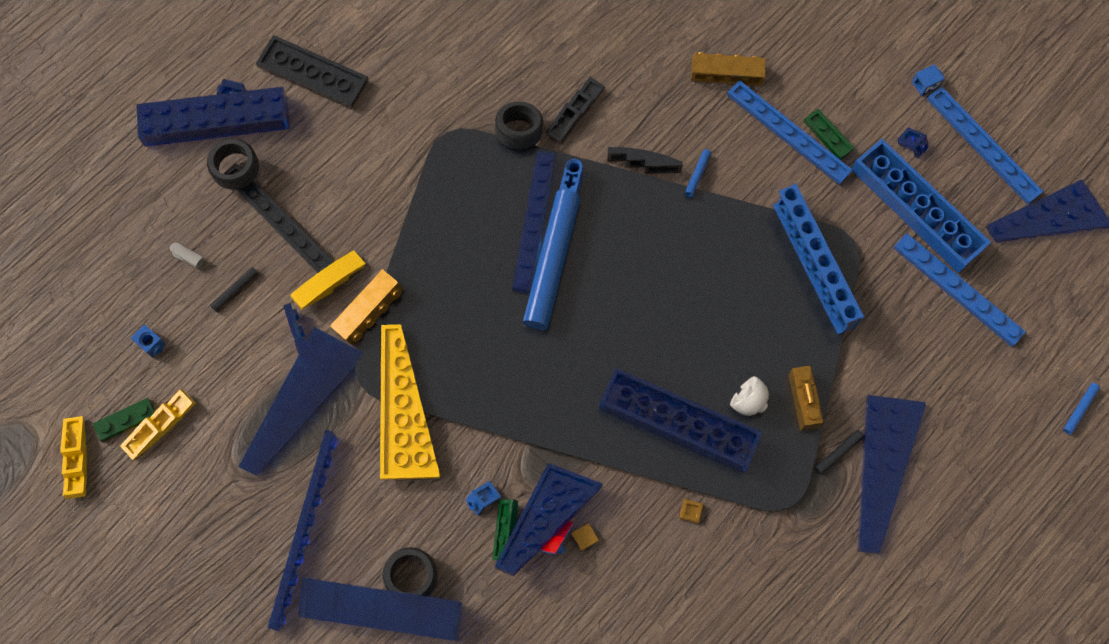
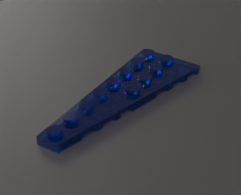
[238,327,364,475]
[858,395,926,554]

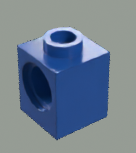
[131,324,166,358]

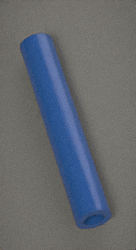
[684,149,712,197]
[1063,383,1100,435]

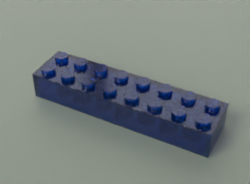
[136,87,290,147]
[599,368,763,473]

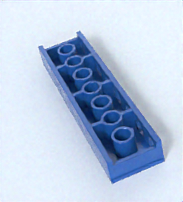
[773,183,864,335]

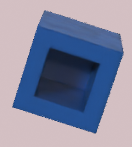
[912,64,945,96]

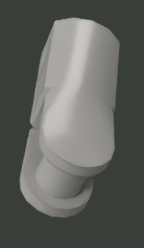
[170,243,204,269]

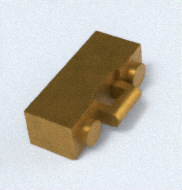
[788,366,824,431]

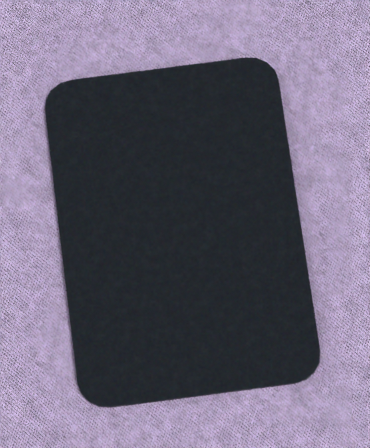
[355,128,860,512]

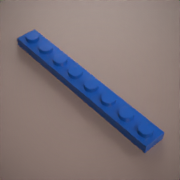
[727,80,852,185]
[927,87,1043,205]
[893,233,1026,347]

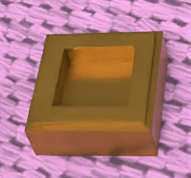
[679,499,703,524]
[571,523,599,551]

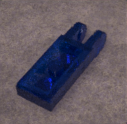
[283,303,309,358]

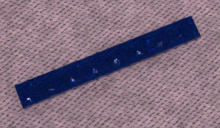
[512,151,555,293]

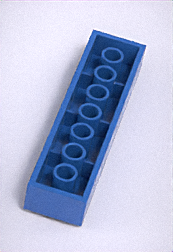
[852,139,991,273]

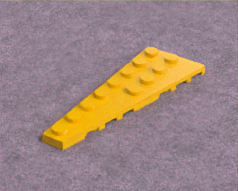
[380,325,440,480]

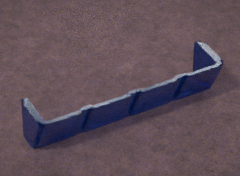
[298,578,464,642]

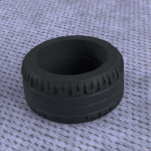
[495,101,543,150]
[207,138,259,190]
[382,547,438,603]

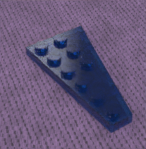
[986,179,1109,243]

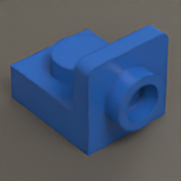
[466,481,501,515]

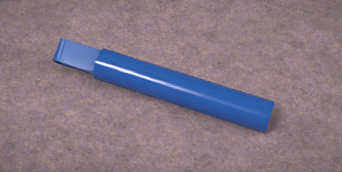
[523,159,584,330]

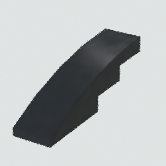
[546,76,605,143]
[607,147,683,174]

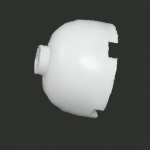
[730,376,769,416]

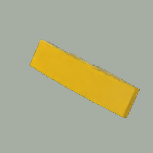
[290,250,366,310]
[120,390,196,460]
[60,416,87,499]

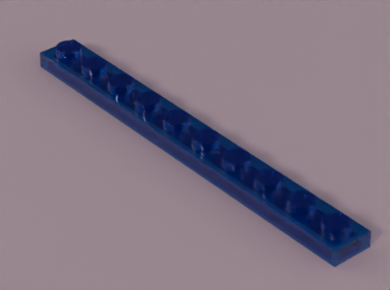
[267,430,338,631]

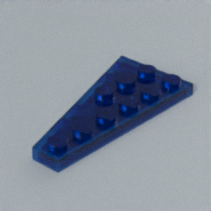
[495,463,603,576]

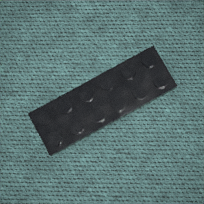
[256,35,369,109]

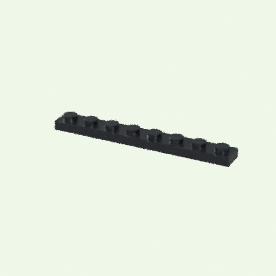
[224,163,334,273]

